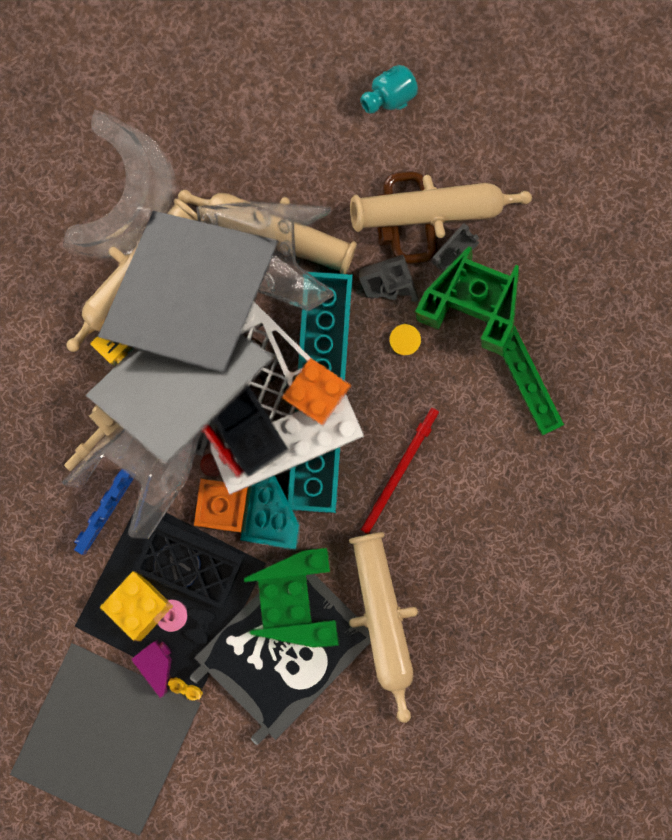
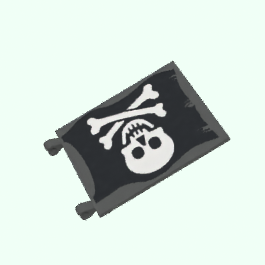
[190,574,371,745]

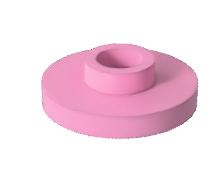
[157,599,188,632]

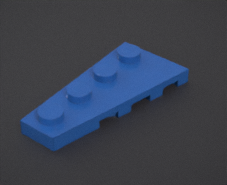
[74,468,137,555]

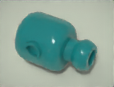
[360,65,418,114]

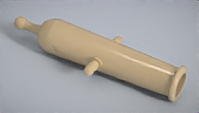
[350,175,532,238]
[178,190,357,274]
[67,199,203,352]
[349,532,418,723]

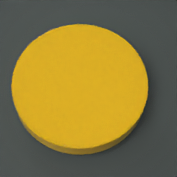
[389,324,421,356]

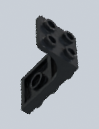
[212,384,290,477]

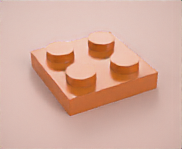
[282,358,351,426]
[194,479,248,532]

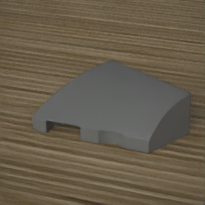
[359,255,418,302]

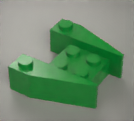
[415,246,519,356]
[244,548,338,648]

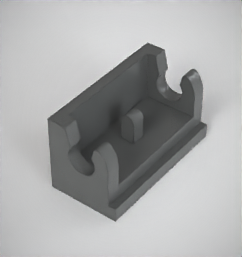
[431,223,480,272]

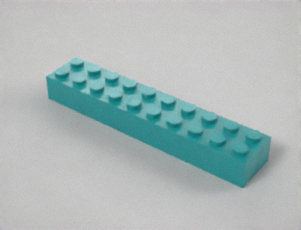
[288,272,352,513]

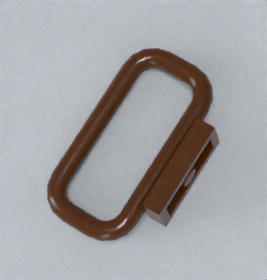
[377,171,437,264]

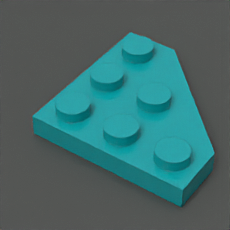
[240,475,300,549]

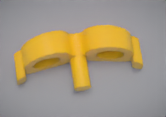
[167,678,203,701]

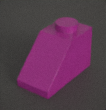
[131,640,172,698]

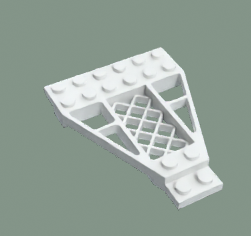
[210,302,364,494]

